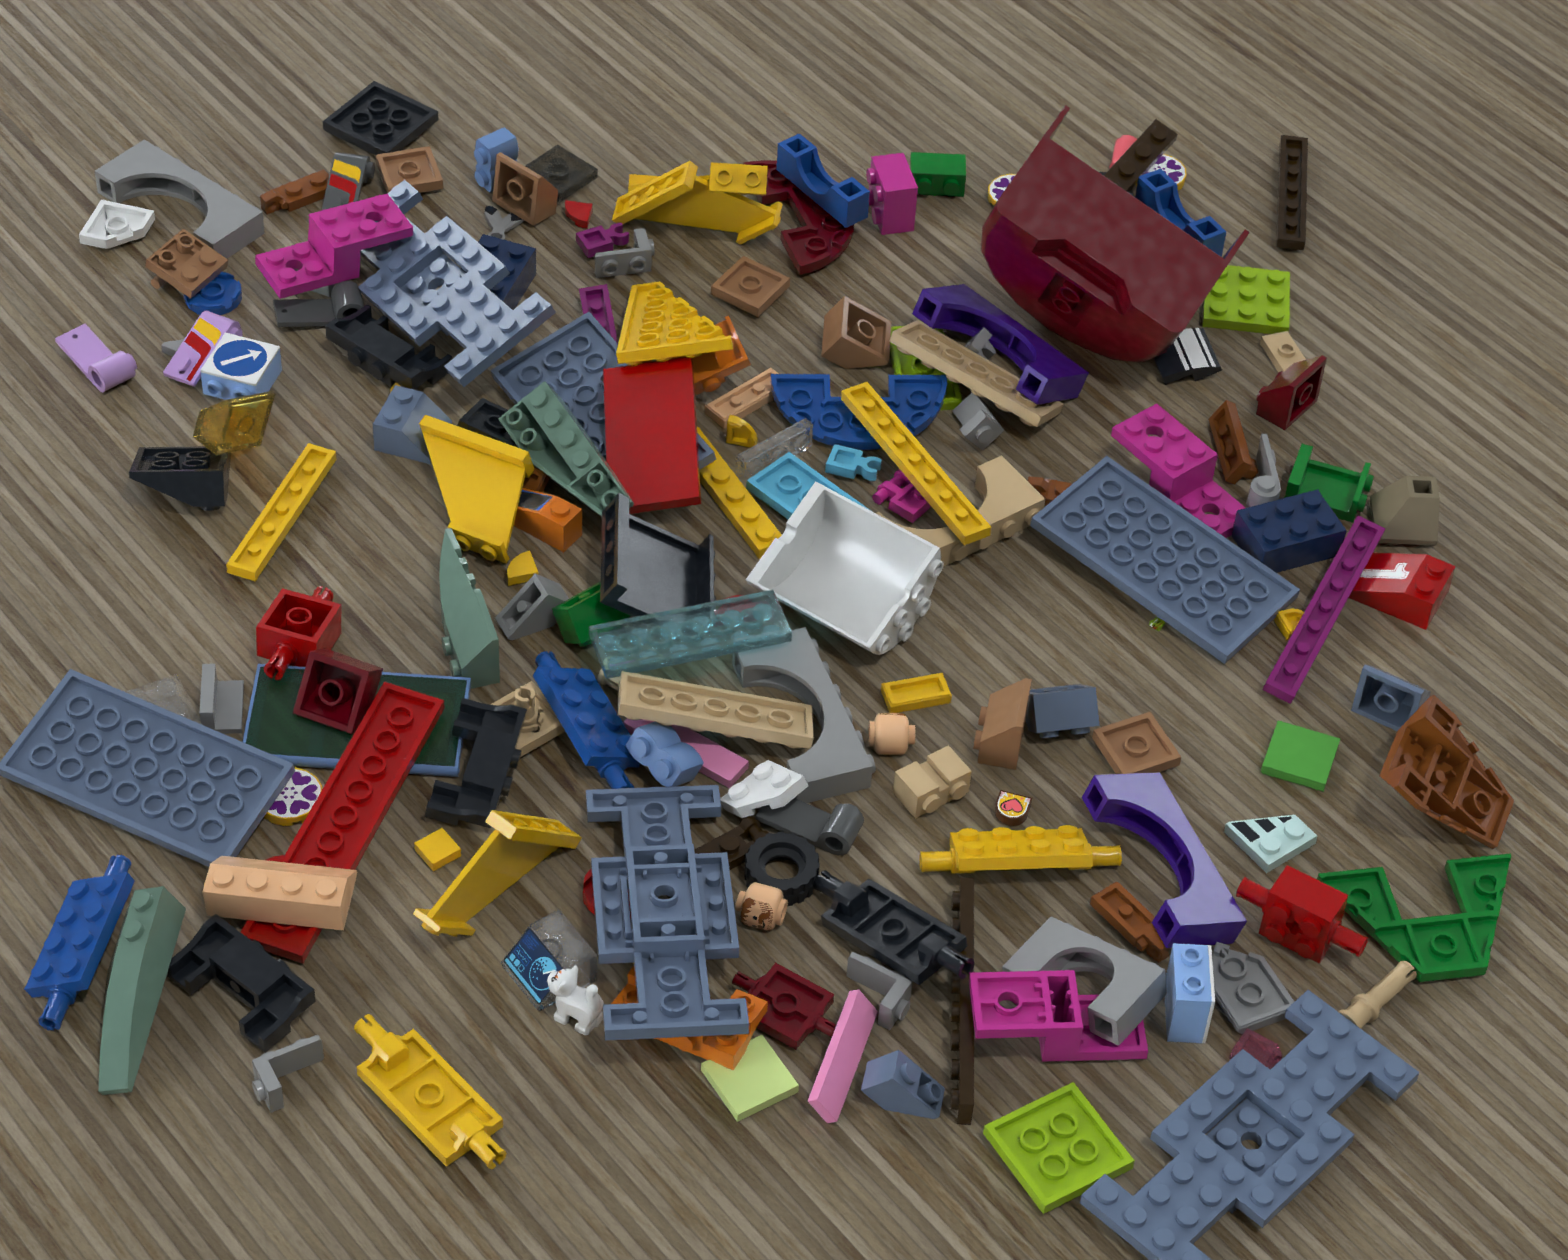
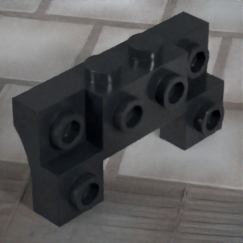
[325,304,453,390]
[425,698,527,829]
[167,914,316,1053]

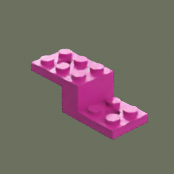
[255,193,413,299]
[1111,403,1245,538]
[969,970,1148,1062]

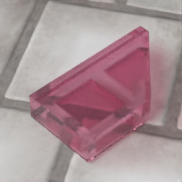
[1229,1028,1282,1070]

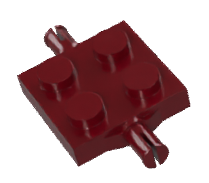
[732,962,837,1050]

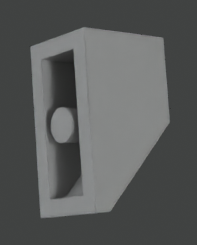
[495,574,569,640]

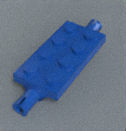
[533,651,641,789]
[24,855,135,1030]

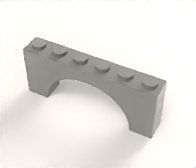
[95,139,265,259]
[732,627,876,803]

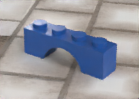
[776,133,870,228]
[1135,168,1226,257]

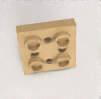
[490,681,565,757]

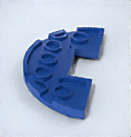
[770,374,947,450]

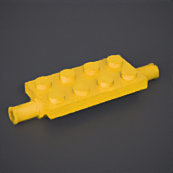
[919,825,1122,874]
[354,1014,507,1169]

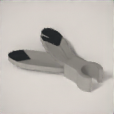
[484,206,525,240]

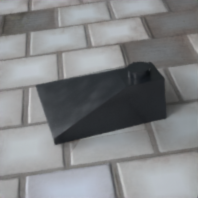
[129,446,231,511]

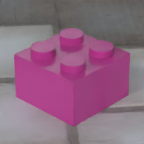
[866,153,918,235]

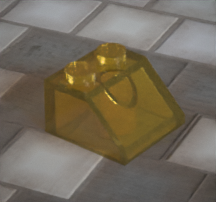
[193,391,276,455]

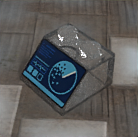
[501,909,597,1012]

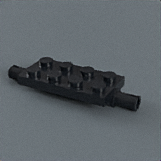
[813,870,975,985]

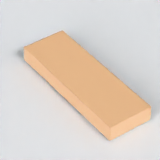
[704,368,779,429]

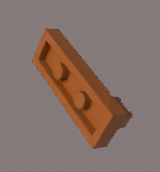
[1208,400,1259,485]

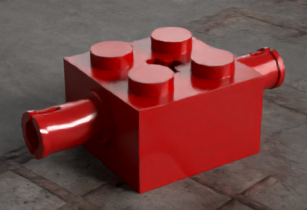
[256,586,342,680]
[1236,865,1369,964]

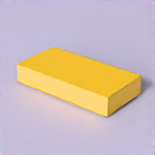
[881,673,952,713]

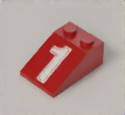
[1349,553,1456,630]

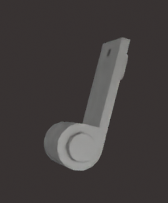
[1246,434,1281,508]

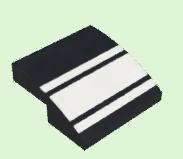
[1154,328,1222,385]

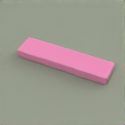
[623,718,749,789]
[808,989,878,1123]

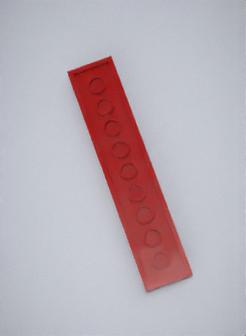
[241,682,445,963]

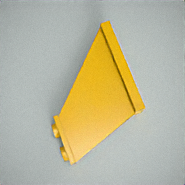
[612,161,783,245]
[628,162,768,196]
[419,415,534,564]
[413,810,582,937]

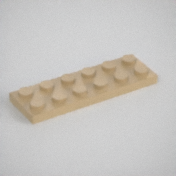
[889,320,1064,427]
[617,671,814,749]

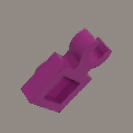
[576,223,629,258]

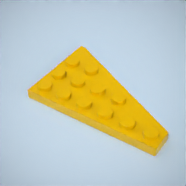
[616,281,733,365]

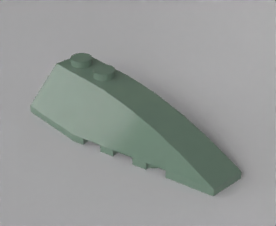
[439,528,500,689]
[98,886,186,1095]

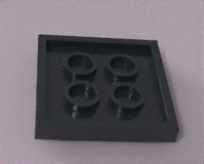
[322,81,439,155]

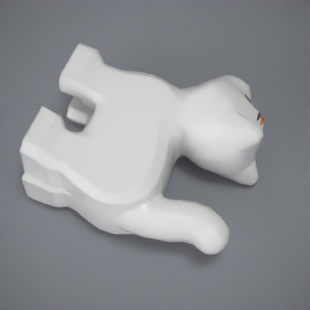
[547,965,604,1035]

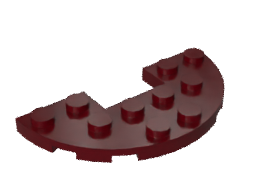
[743,160,854,275]

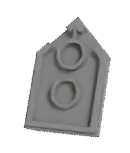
[1212,942,1295,1035]

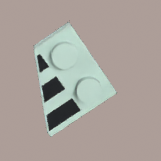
[1224,815,1317,873]

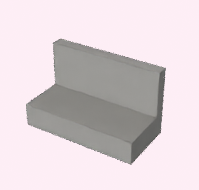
[199,664,244,734]

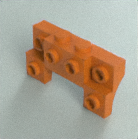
[641,315,751,396]
[611,966,768,1070]

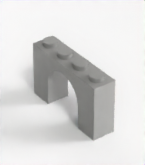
[1002,917,1167,1046]

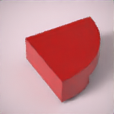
[565,200,593,229]

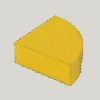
[726,414,758,448]
[507,551,538,586]

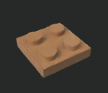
[376,146,443,193]
[711,256,790,317]
[1092,712,1181,774]

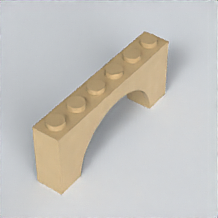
[876,455,1045,567]

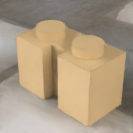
[893,745,972,819]

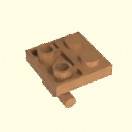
[145,229,228,299]

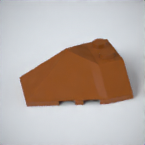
[1379,695,1514,849]

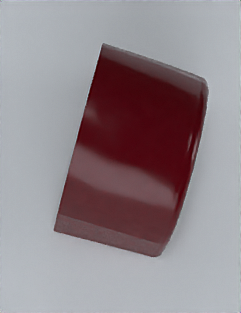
[981,105,1250,363]

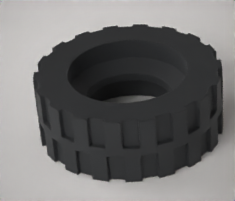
[744,832,820,906]

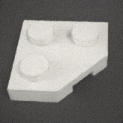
[79,200,155,249]
[720,760,809,818]

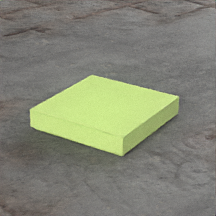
[701,1035,799,1122]

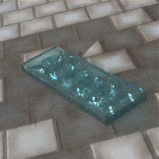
[589,590,792,679]

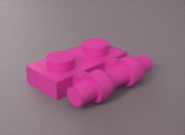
[872,469,931,523]

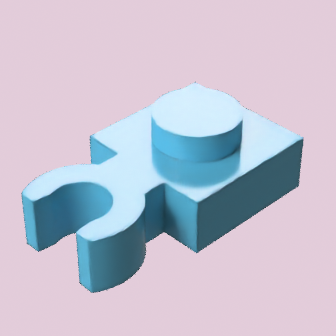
[825,444,882,481]

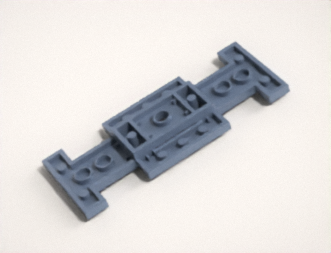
[358,180,556,387]
[586,785,749,1041]
[1080,990,1419,1260]

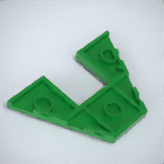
[1317,853,1511,982]

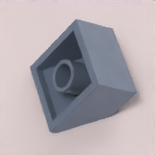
[373,385,452,464]
[1351,664,1431,731]
[1026,684,1100,738]

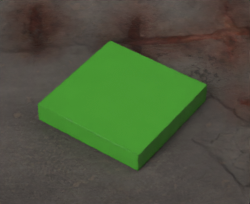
[1261,720,1340,792]

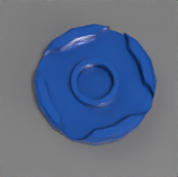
[184,272,242,315]

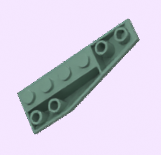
[498,381,634,517]

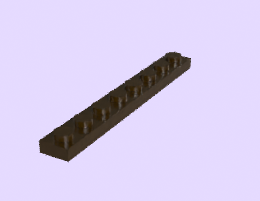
[950,878,974,1125]

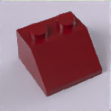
[1256,355,1327,430]
[293,648,383,734]

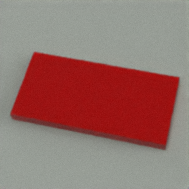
[603,357,701,514]

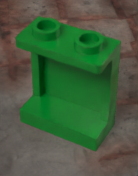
[1284,443,1374,523]

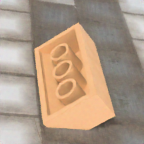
[202,856,357,931]

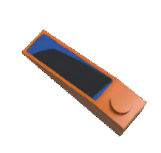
[513,488,582,553]

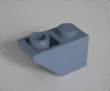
[861,1050,945,1119]

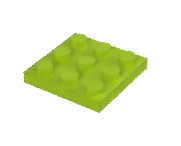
[1202,265,1290,334]
[983,1082,1135,1214]

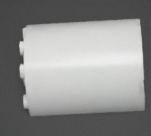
[746,481,944,655]

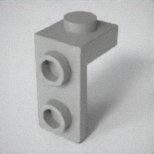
[595,228,655,278]
[953,393,1004,450]
[847,952,912,1030]
[252,1035,324,1113]

